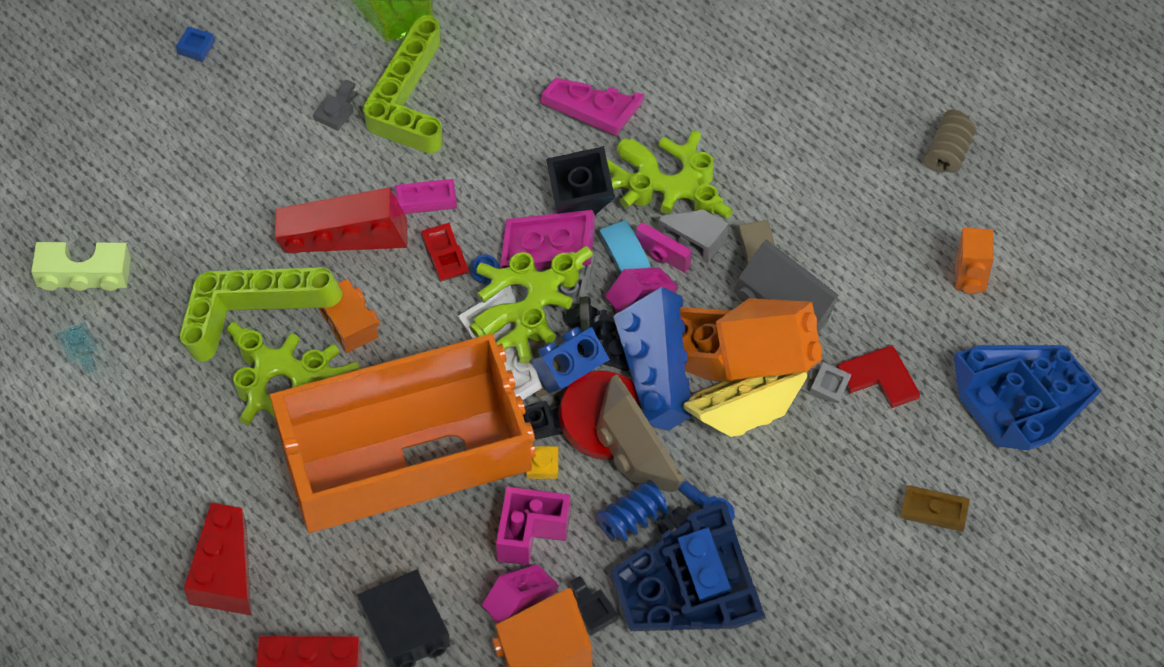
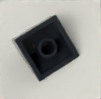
[546,146,615,215]

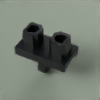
[567,296,617,353]

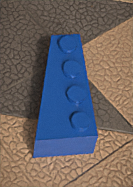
[613,287,692,431]

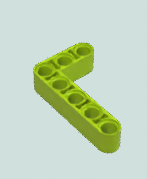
[363,15,443,153]
[180,267,343,362]

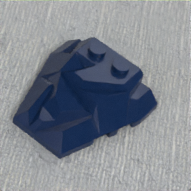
[611,501,766,631]

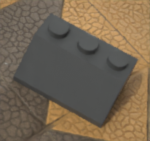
[734,239,839,332]

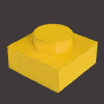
[526,446,559,479]

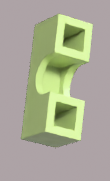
[31,242,131,291]

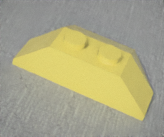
[684,372,807,437]

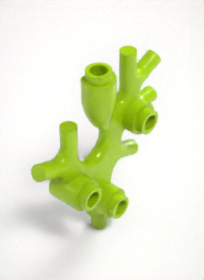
[607,130,733,219]
[469,246,593,363]
[227,322,360,426]

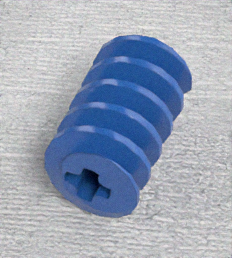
[596,480,669,543]

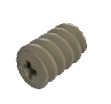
[924,109,977,173]

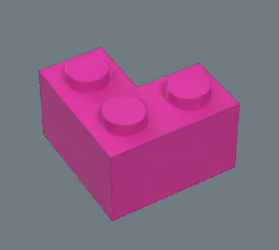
[496,487,571,566]

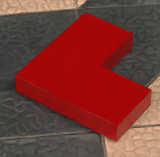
[837,345,920,409]

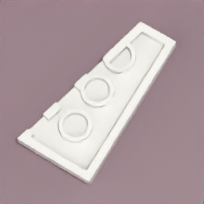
[458,285,542,400]

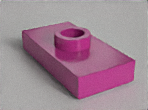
[395,179,457,214]
[636,223,692,273]

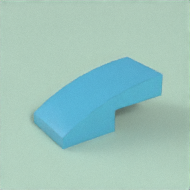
[598,220,651,275]

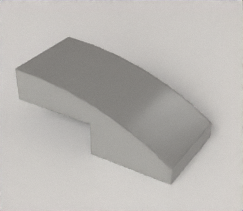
[800,362,851,403]

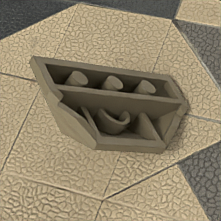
[596,374,685,492]

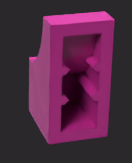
[605,268,679,313]
[482,564,560,623]

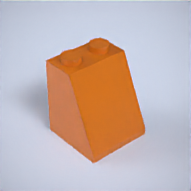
[716,298,822,380]
[492,588,592,667]

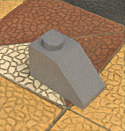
[658,210,729,263]

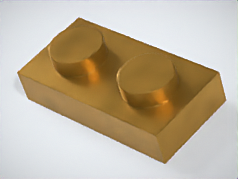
[900,485,970,532]

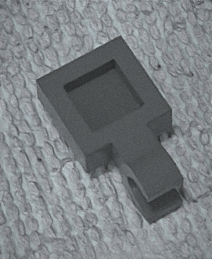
[313,79,357,131]

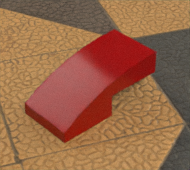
[421,222,469,282]

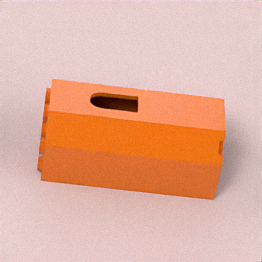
[270,333,536,534]

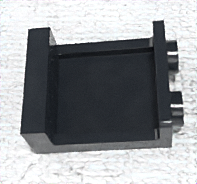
[357,569,451,667]

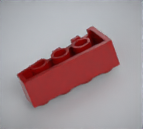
[275,187,408,254]

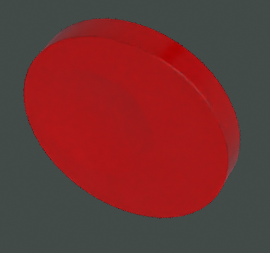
[559,371,643,460]

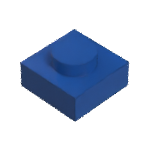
[176,26,215,62]

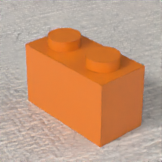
[955,228,994,294]
[318,279,380,353]

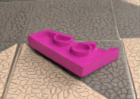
[541,78,644,136]

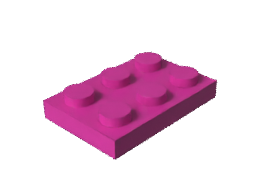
[500,210,595,270]

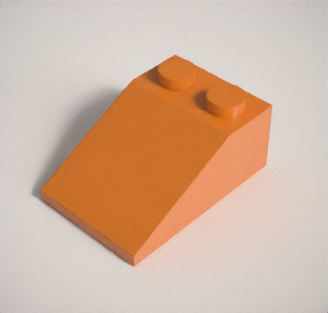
[680,307,734,382]

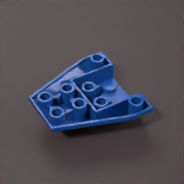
[954,345,1102,451]

